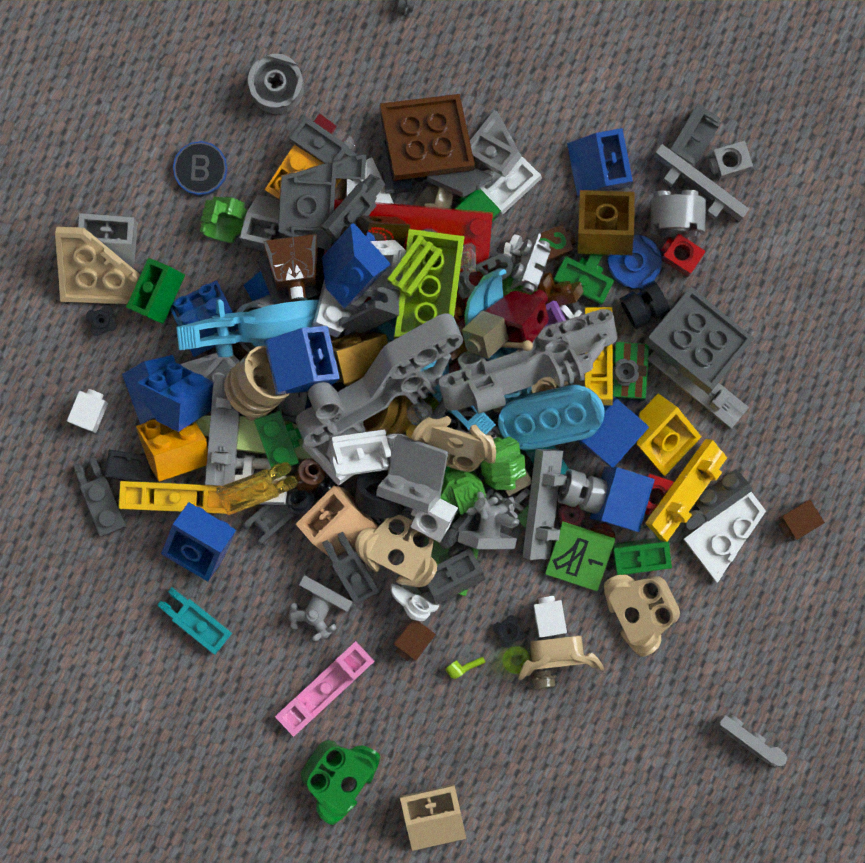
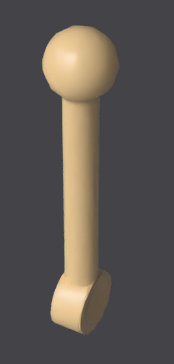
[502,340,533,351]

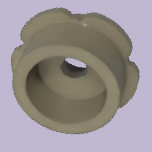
[530,670,557,690]

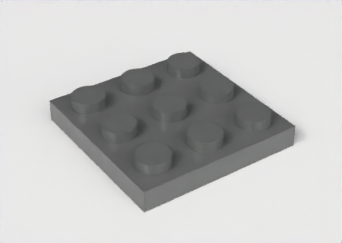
[644,287,754,395]

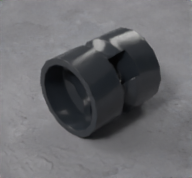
[619,280,670,329]

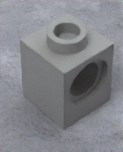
[708,141,753,180]

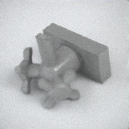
[457,492,519,549]
[289,575,353,641]

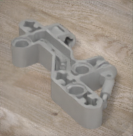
[439,309,617,414]
[296,314,463,447]

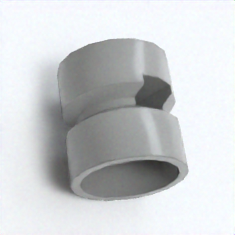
[557,469,607,514]

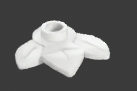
[391,584,439,621]

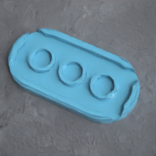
[498,385,605,450]

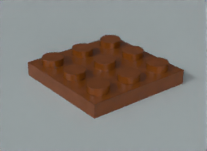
[379,94,475,181]

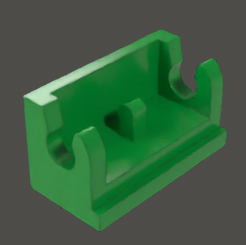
[612,537,672,575]

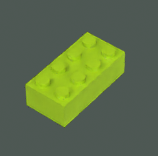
[394,229,464,340]

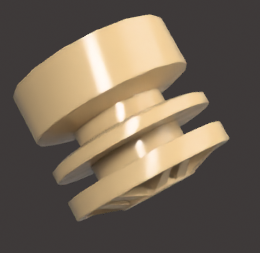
[224,345,291,418]

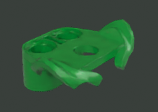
[301,740,380,825]

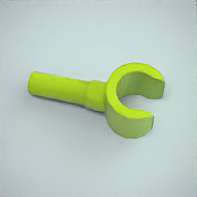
[445,657,485,679]

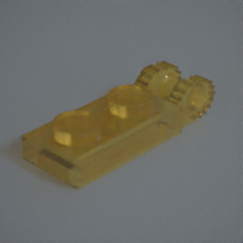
[217,462,298,515]

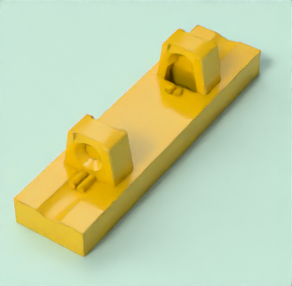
[585,307,613,405]
[645,439,727,542]
[119,481,231,514]

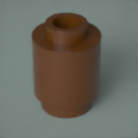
[292,458,326,493]

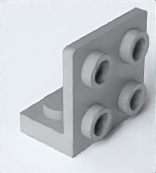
[376,435,448,514]

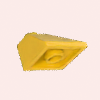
[637,393,701,476]

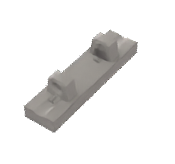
[653,144,749,222]
[648,351,749,429]
[205,374,240,487]
[522,449,567,560]

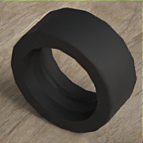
[354,470,406,518]

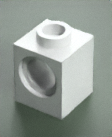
[67,389,108,433]
[411,499,458,542]
[533,596,567,637]

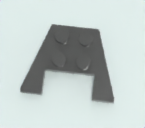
[278,154,366,251]

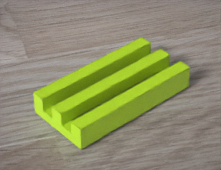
[387,235,443,297]

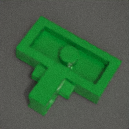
[553,254,614,305]
[254,411,302,472]

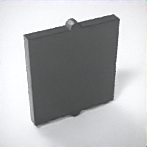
[427,168,492,197]

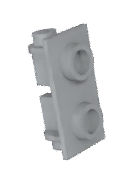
[510,233,551,293]

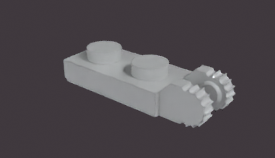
[715,714,788,767]

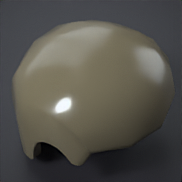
[415,185,453,208]

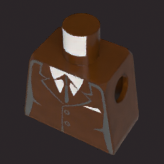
[263,234,318,302]

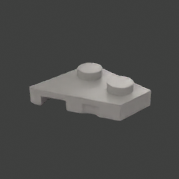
[470,110,522,177]

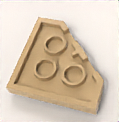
[55,227,140,304]

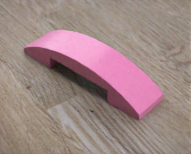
[275,641,375,737]

